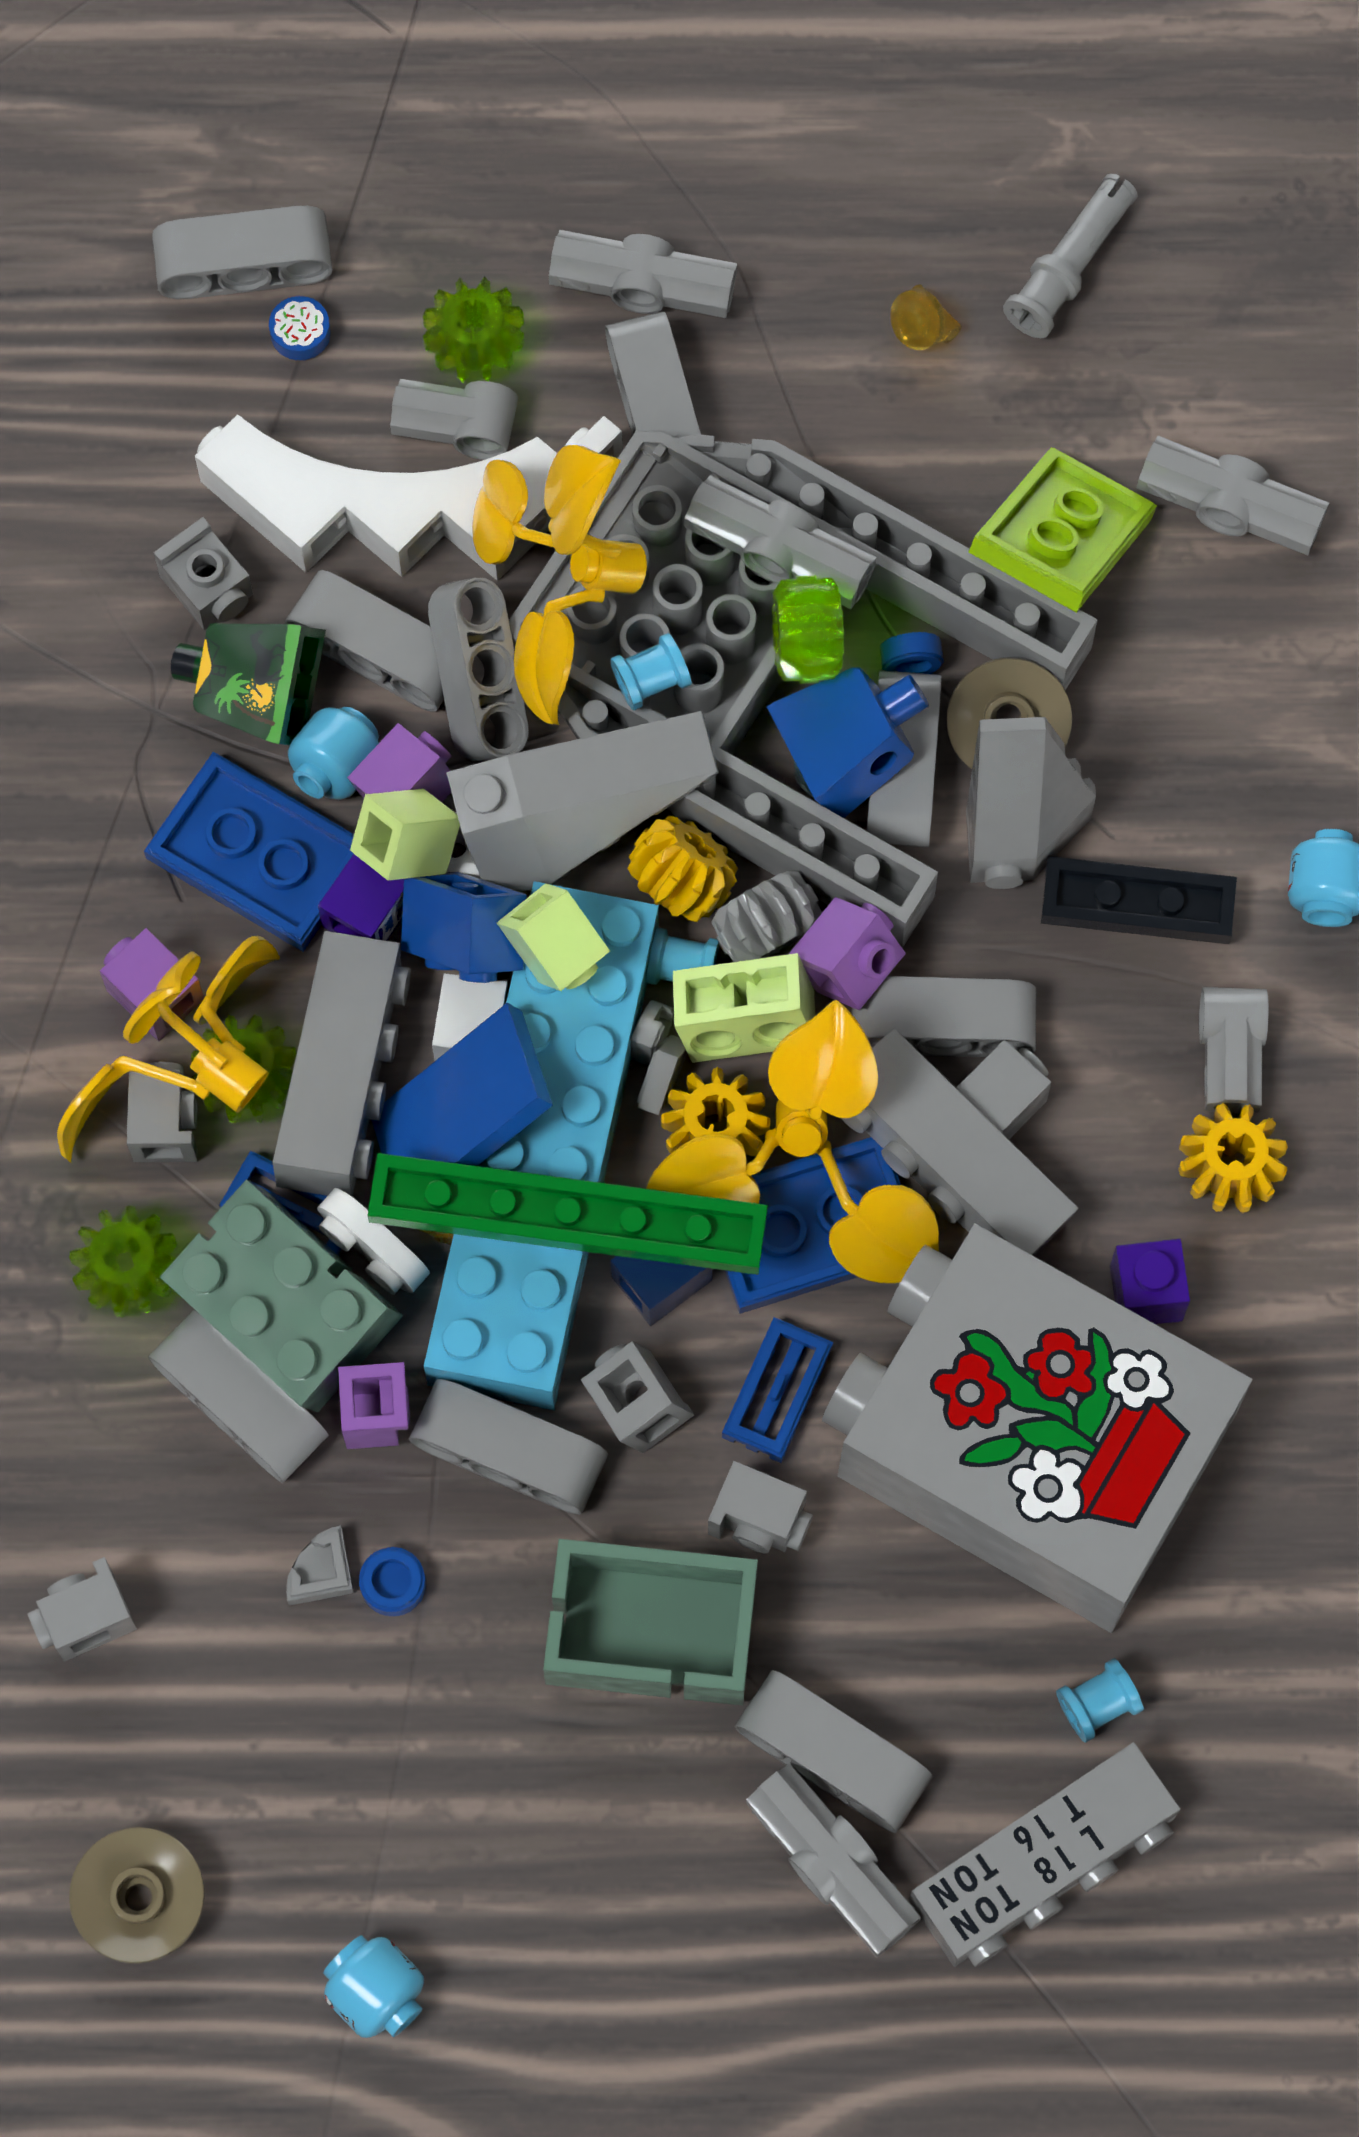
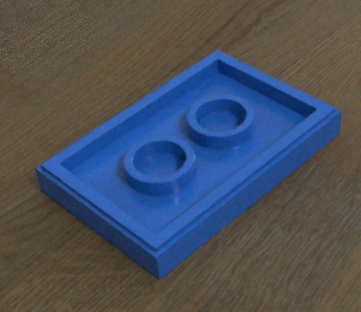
[144,752,354,952]
[372,1003,553,1166]
[725,1137,901,1314]

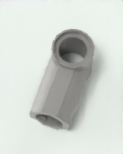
[390,379,518,460]
[1199,987,1269,1116]

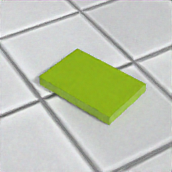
[968,447,1157,613]

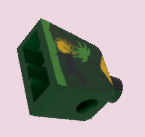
[171,623,326,745]

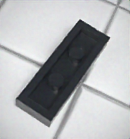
[1040,856,1237,944]

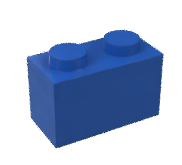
[401,872,527,983]

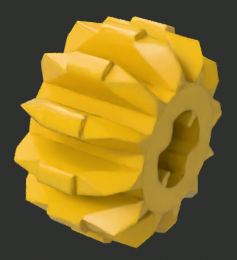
[627,815,738,922]
[661,1066,770,1156]
[1178,1103,1288,1214]

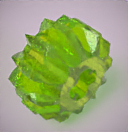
[423,276,525,383]
[771,575,845,684]
[191,1014,297,1124]
[69,1205,178,1318]

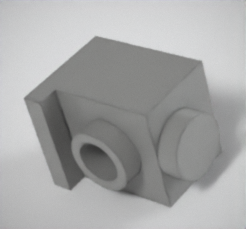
[154,517,253,630]
[127,1062,198,1162]
[581,1341,694,1453]
[708,1461,813,1554]
[27,1557,137,1662]

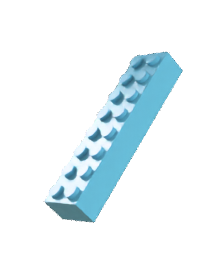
[424,881,659,1410]

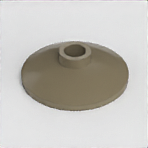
[947,657,1072,769]
[69,1827,205,1964]

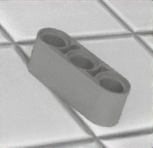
[152,205,332,299]
[605,311,701,438]
[285,570,444,712]
[428,578,528,761]
[867,670,942,847]
[852,976,1037,1057]
[148,1310,329,1483]
[409,1379,608,1515]
[734,1670,933,1833]

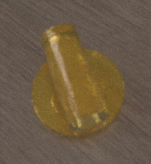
[890,284,962,350]

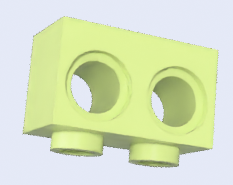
[673,953,815,1063]

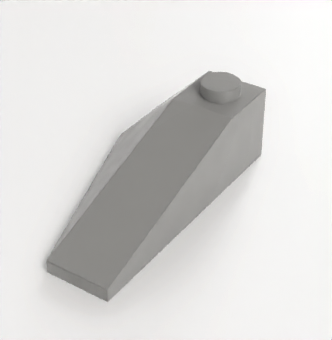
[446,711,719,893]
[966,717,1096,889]

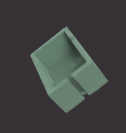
[160,1179,404,1412]
[543,1539,758,1706]

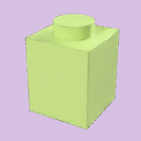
[350,789,460,881]
[497,883,610,991]

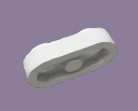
[317,1188,430,1295]

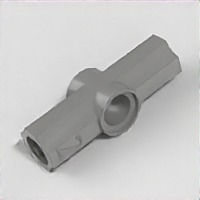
[549,230,737,318]
[1136,436,1329,555]
[684,475,877,609]
[746,1763,921,1958]

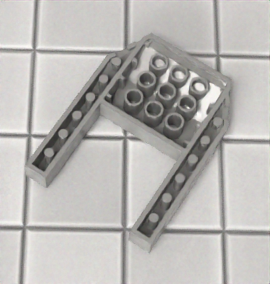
[509,430,1097,948]

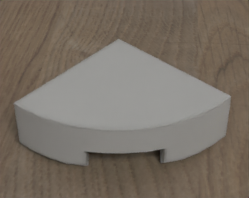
[630,1000,674,1066]
[637,1035,688,1115]
[286,1525,354,1606]

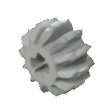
[711,871,822,962]

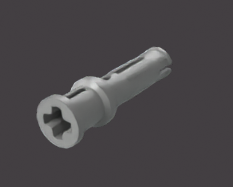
[1003,174,1138,339]

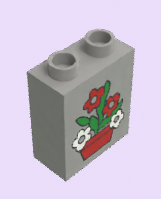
[822,1223,1253,1633]

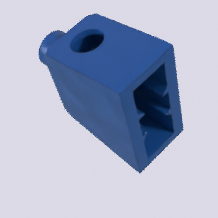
[767,667,929,818]

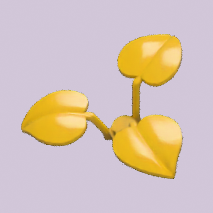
[472,445,647,725]
[57,936,280,1163]
[646,1000,939,1283]

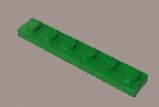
[367,1153,768,1275]

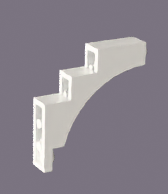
[195,415,622,581]

